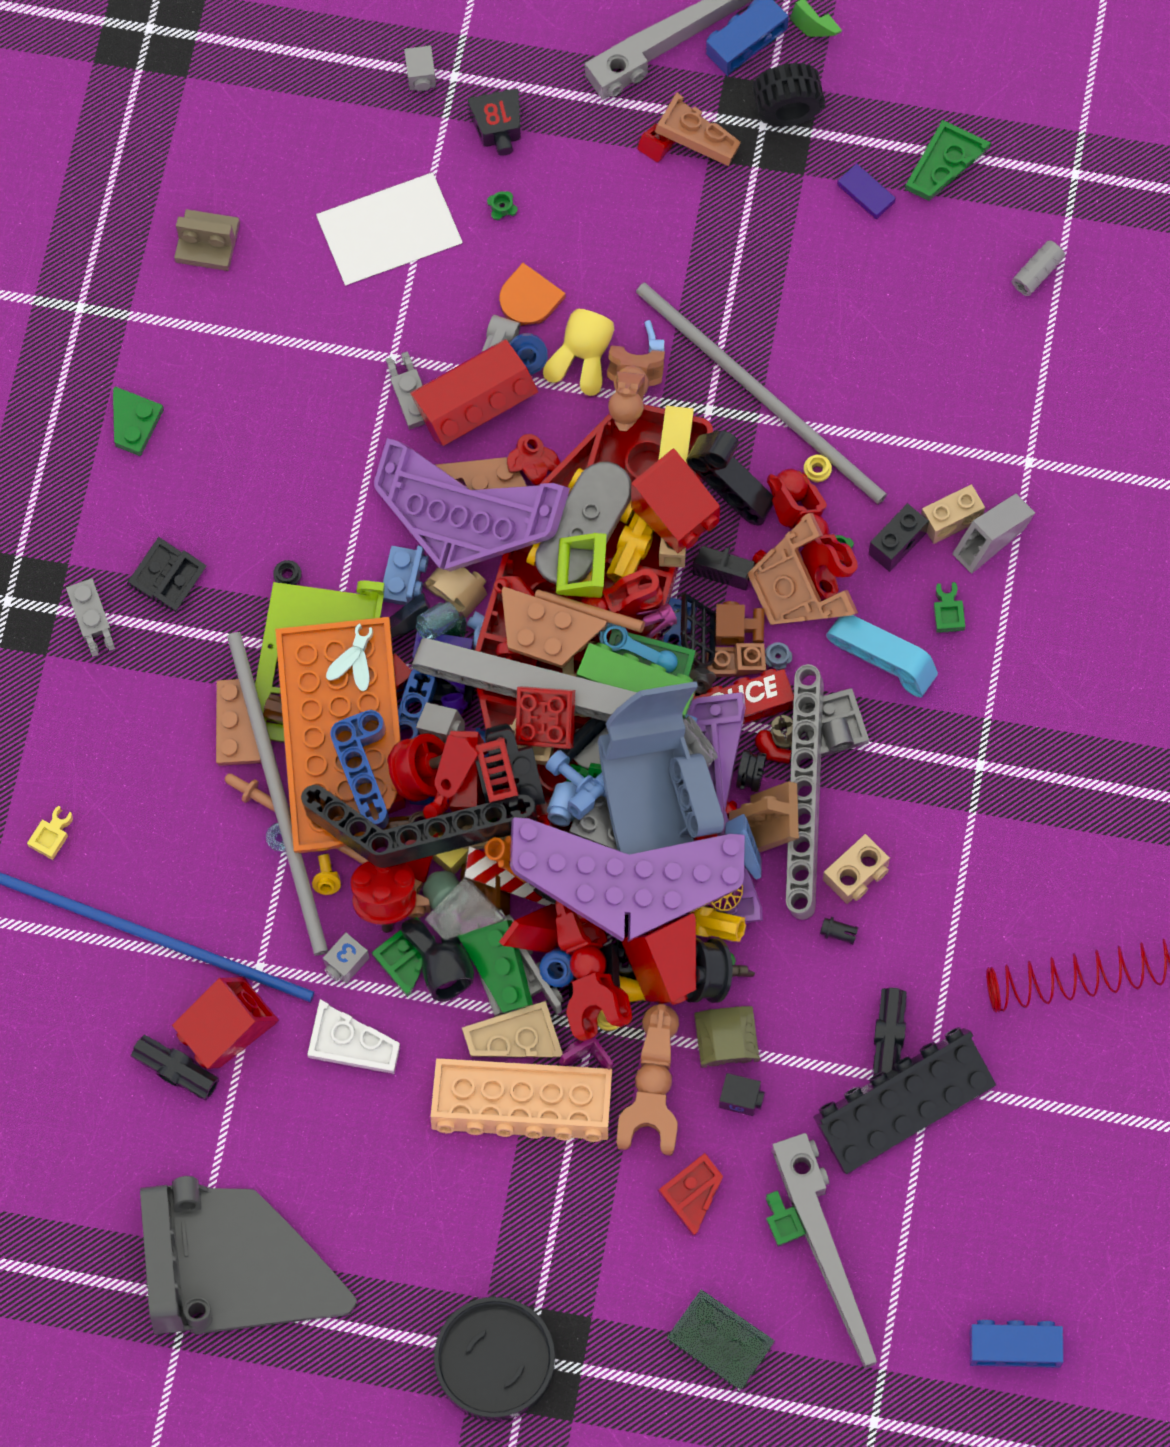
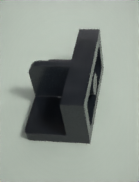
[692,545,755,591]

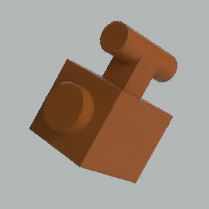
[716,601,764,646]

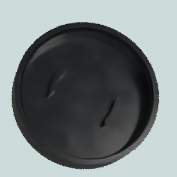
[434,1297,555,1421]

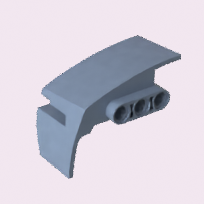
[598,681,724,855]

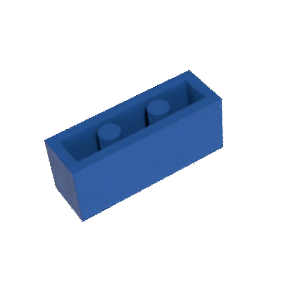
[706,0,789,76]
[970,1320,1063,1368]

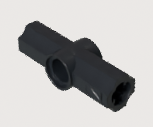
[873,987,907,1076]
[131,1034,219,1101]

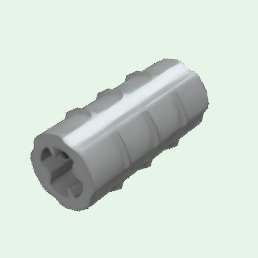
[1012,240,1065,296]

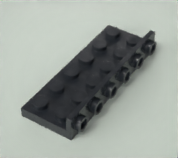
[813,1027,996,1174]

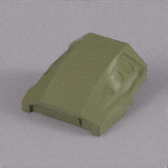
[694,1006,760,1068]

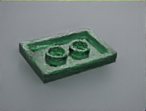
[667,1289,775,1392]

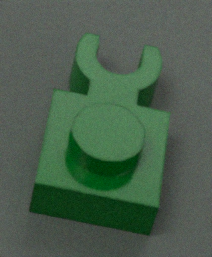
[933,582,965,633]

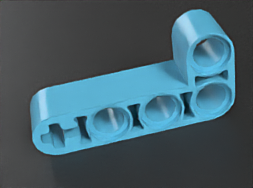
[826,615,938,698]

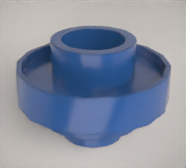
[509,333,548,375]

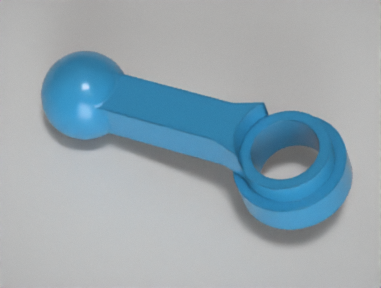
[598,623,678,673]

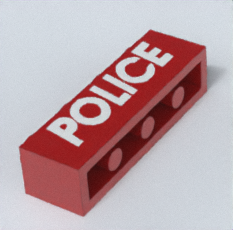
[692,669,794,725]

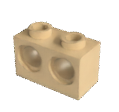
[921,484,985,544]
[823,834,890,904]

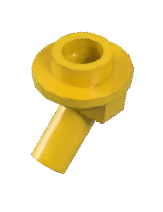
[312,854,341,895]

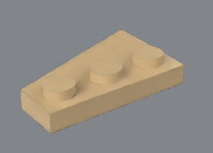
[462,1001,563,1058]

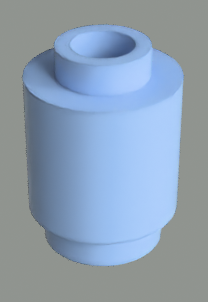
[547,781,577,827]

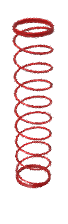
[986,938,1170,1013]

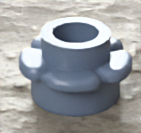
[765,642,792,670]

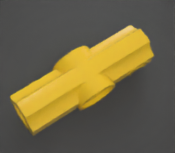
[607,513,654,583]
[690,906,746,942]

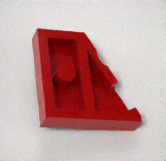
[658,1153,723,1235]

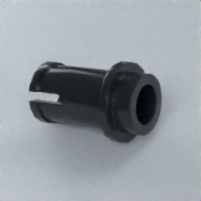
[820,916,858,945]

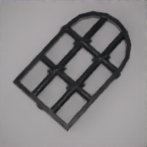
[680,593,716,668]

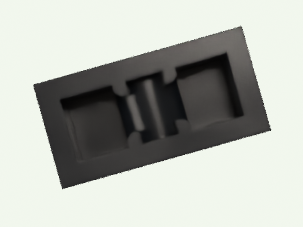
[869,503,929,572]

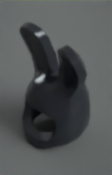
[401,914,474,1002]

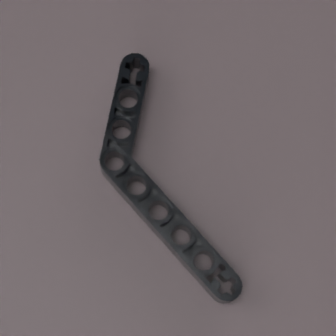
[301,785,538,868]

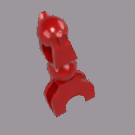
[767,469,858,601]
[565,569,664,623]
[556,901,632,1041]

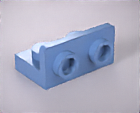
[383,545,429,606]

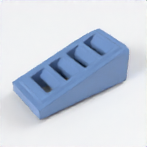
[725,814,762,880]

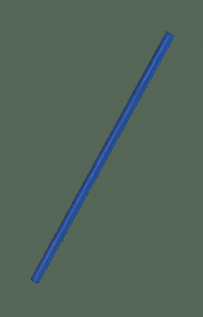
[0,872,315,1002]

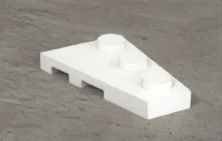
[308,1000,400,1074]

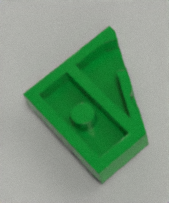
[113,387,164,457]

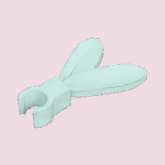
[326,623,373,692]

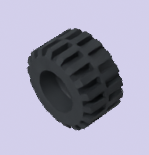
[752,63,825,127]

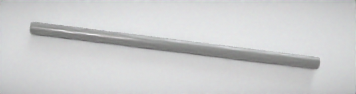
[636,283,887,505]
[227,632,328,956]

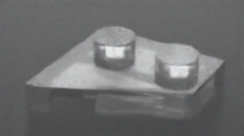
[425,878,506,940]

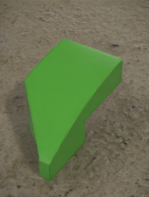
[790,0,842,37]

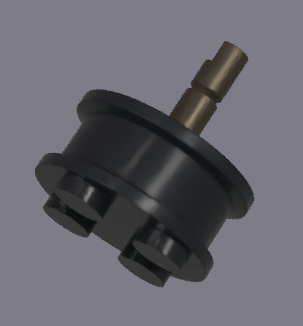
[686,938,755,1003]

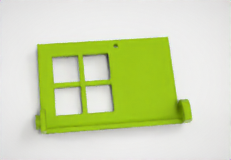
[255,581,385,743]

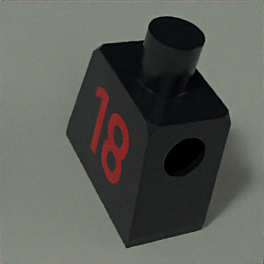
[467,88,521,156]

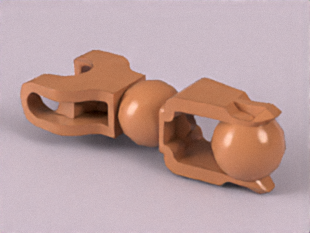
[607,345,665,431]
[617,1004,679,1156]

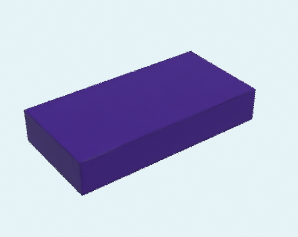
[837,163,896,219]

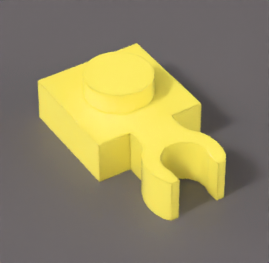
[27,806,73,860]

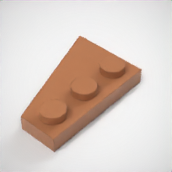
[655,92,741,166]
[216,679,261,766]

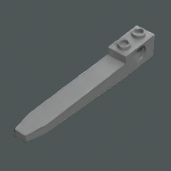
[585,0,753,100]
[772,1133,877,1368]

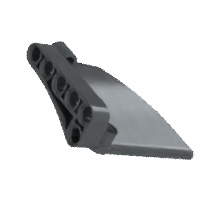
[140,1176,357,1335]

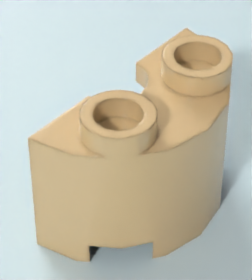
[423,567,487,619]

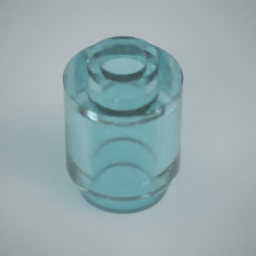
[416,602,459,640]

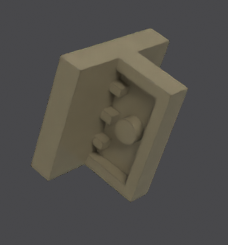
[174,209,240,271]

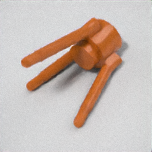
[484,836,526,883]

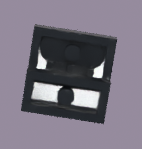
[127,537,207,612]

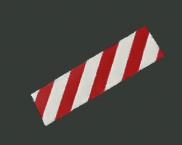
[465,847,556,906]

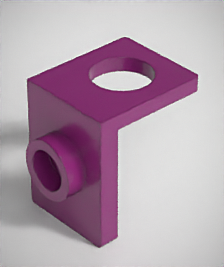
[559,1037,614,1070]

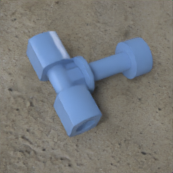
[546,750,606,820]

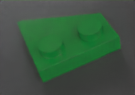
[371,917,436,997]

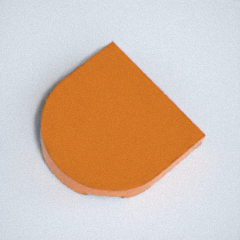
[500,263,566,326]

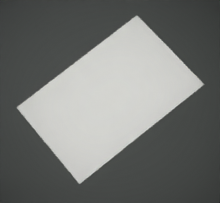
[316,172,463,285]

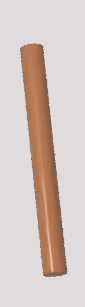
[535,589,645,632]

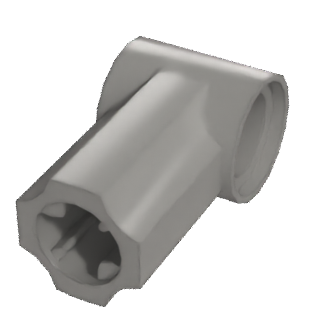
[482,315,521,352]

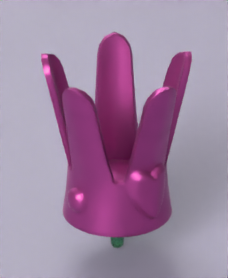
[636,603,679,638]

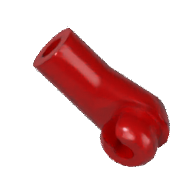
[494,576,535,597]
[755,730,792,764]

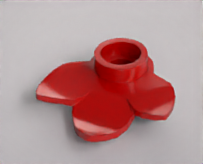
[507,434,560,486]

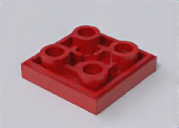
[515,686,575,749]

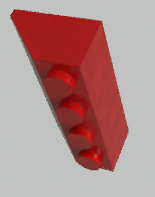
[410,339,538,446]

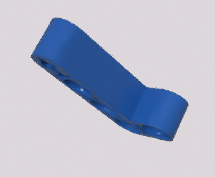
[398,669,438,739]
[330,710,389,829]

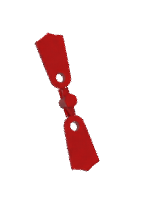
[405,734,479,882]

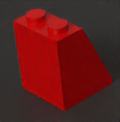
[631,448,720,553]
[622,913,696,1005]
[172,977,279,1069]

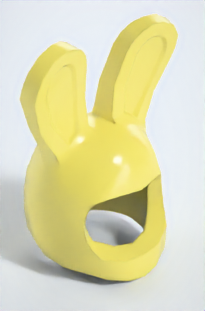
[543,309,614,396]

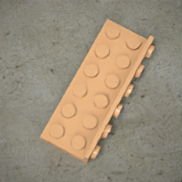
[431,1058,612,1142]

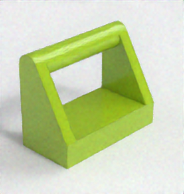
[556,533,607,598]

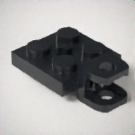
[475,724,545,806]

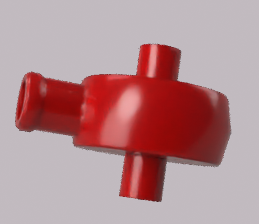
[496,639,530,661]

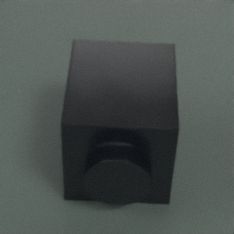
[719,1073,765,1116]

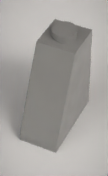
[953,494,1035,574]

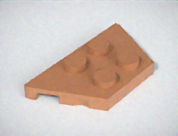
[502,586,608,668]

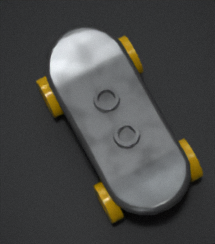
[526,462,635,585]

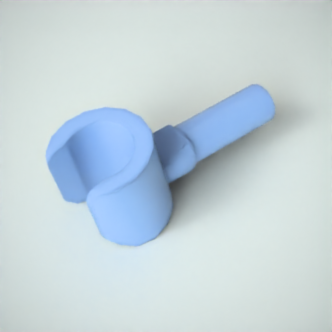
[644,320,664,353]
[467,611,485,649]

